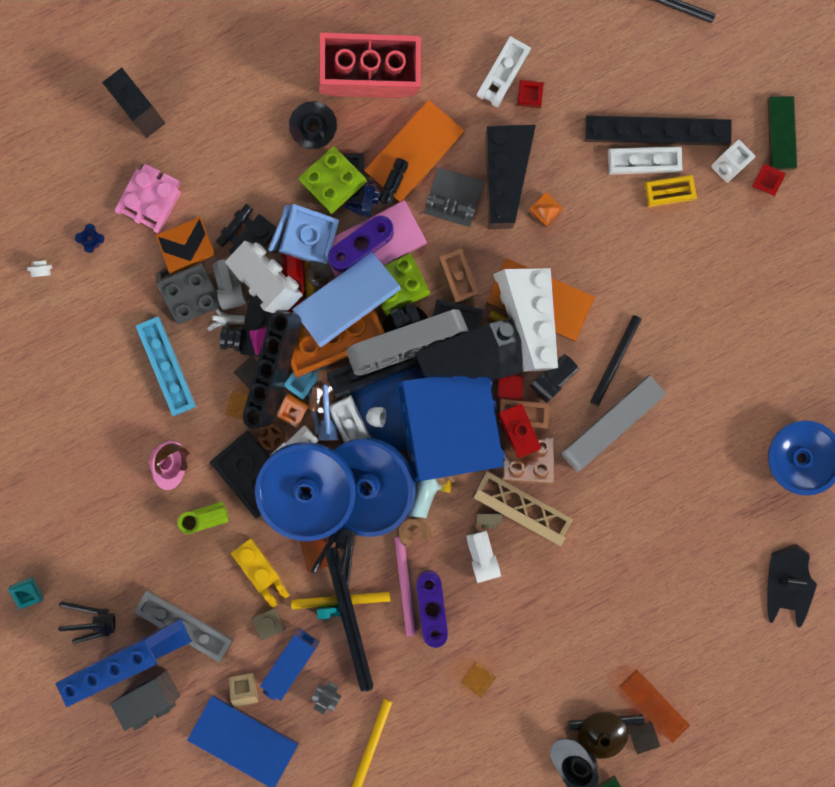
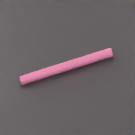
[394,536,416,636]

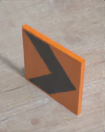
[156,216,215,274]

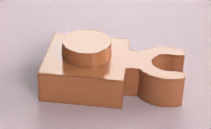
[309,369,337,414]

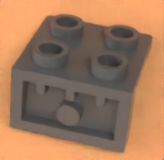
[156,260,221,324]

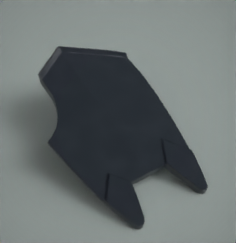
[767,544,817,627]

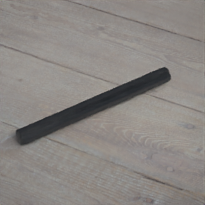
[325,547,373,692]

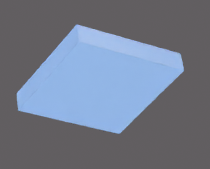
[278,204,339,267]

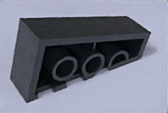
[485,125,536,229]

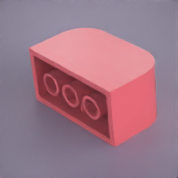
[319,33,421,98]

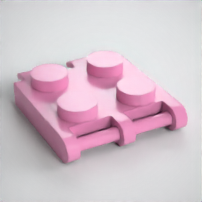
[115,164,181,234]

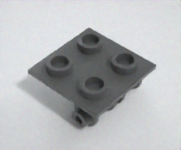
[424,167,484,227]

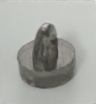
[306,261,331,288]

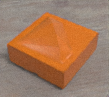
[529,192,563,227]
[276,394,309,428]

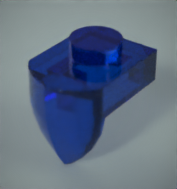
[343,181,380,218]

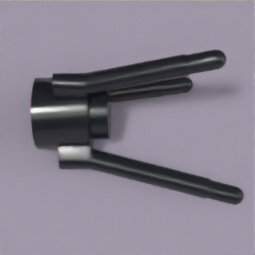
[311,528,356,588]
[58,602,116,643]

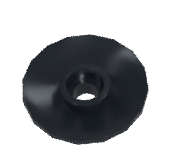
[289,101,337,149]

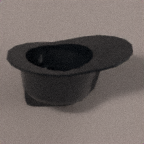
[550,738,599,787]

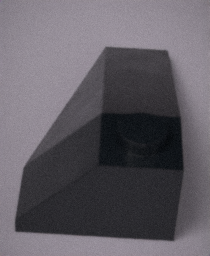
[414,318,522,380]

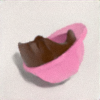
[148,441,189,490]

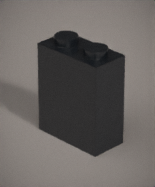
[102,67,166,138]

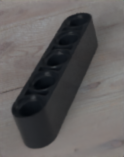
[243,312,302,429]

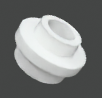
[27,260,53,277]

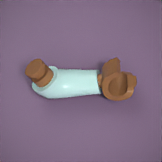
[399,475,456,548]

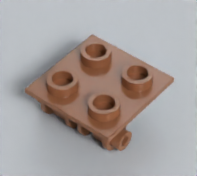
[503,435,554,484]

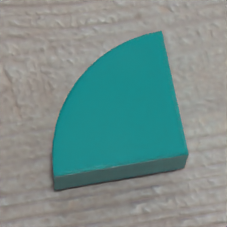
[317,606,341,620]

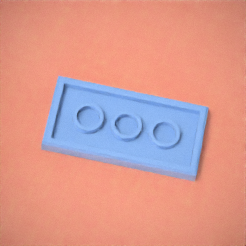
[292,252,401,348]

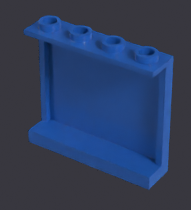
[396,376,505,482]
[55,619,192,708]

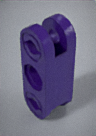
[328,216,394,273]
[417,570,448,648]

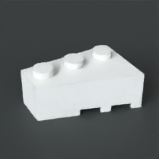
[225,241,303,313]

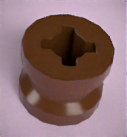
[259,425,285,450]

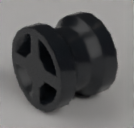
[220,325,244,352]

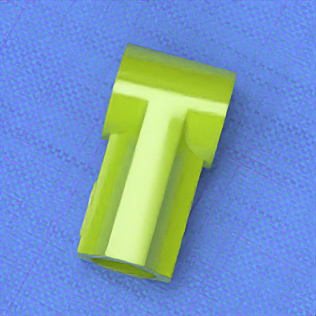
[177,501,229,534]

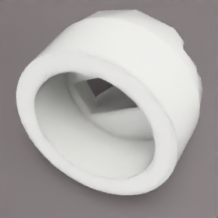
[366,407,386,427]

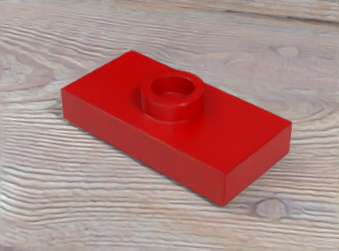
[498,403,542,459]

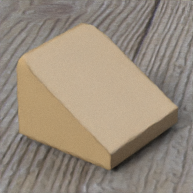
[229,673,258,707]

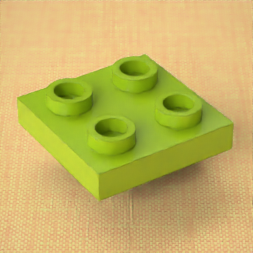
[298,146,367,214]
[381,253,431,316]

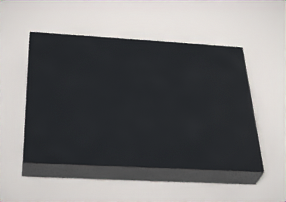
[210,431,270,519]

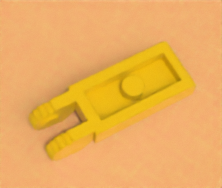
[231,538,290,608]

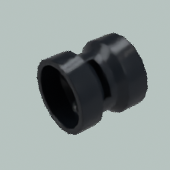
[390,302,421,329]

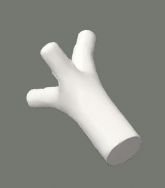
[207,308,245,331]

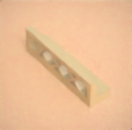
[473,472,573,546]

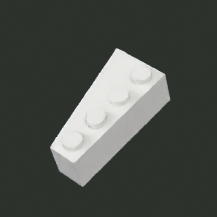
[493,268,558,372]

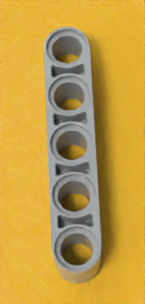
[346,309,469,375]
[560,375,666,472]

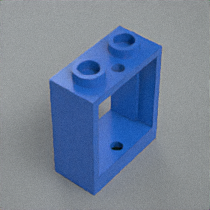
[260,628,320,701]

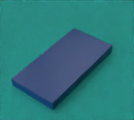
[187,695,299,787]

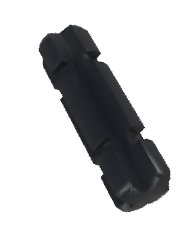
[379,158,408,205]

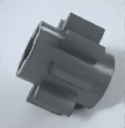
[311,681,341,715]

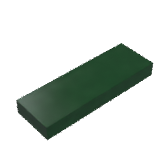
[767,96,797,170]

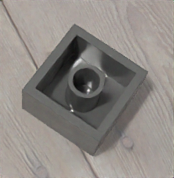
[110,670,180,731]

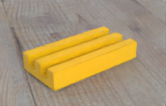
[644,175,697,207]

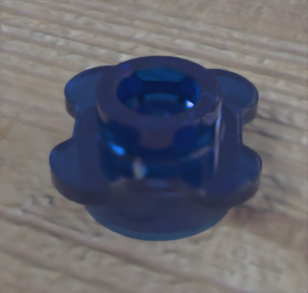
[75,224,105,253]

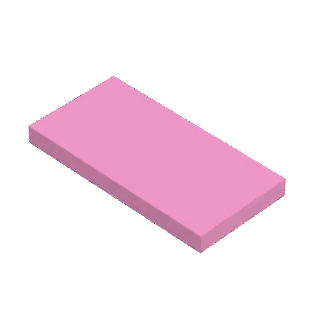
[328,200,427,277]

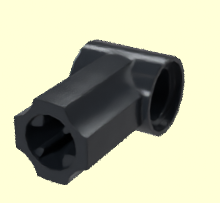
[529,354,580,403]

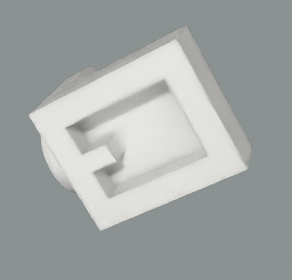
[711,140,756,183]

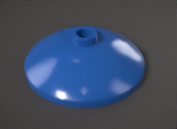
[768,421,835,495]

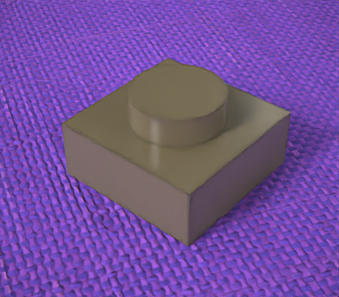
[476,513,502,529]
[252,607,285,641]

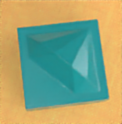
[8,577,44,610]

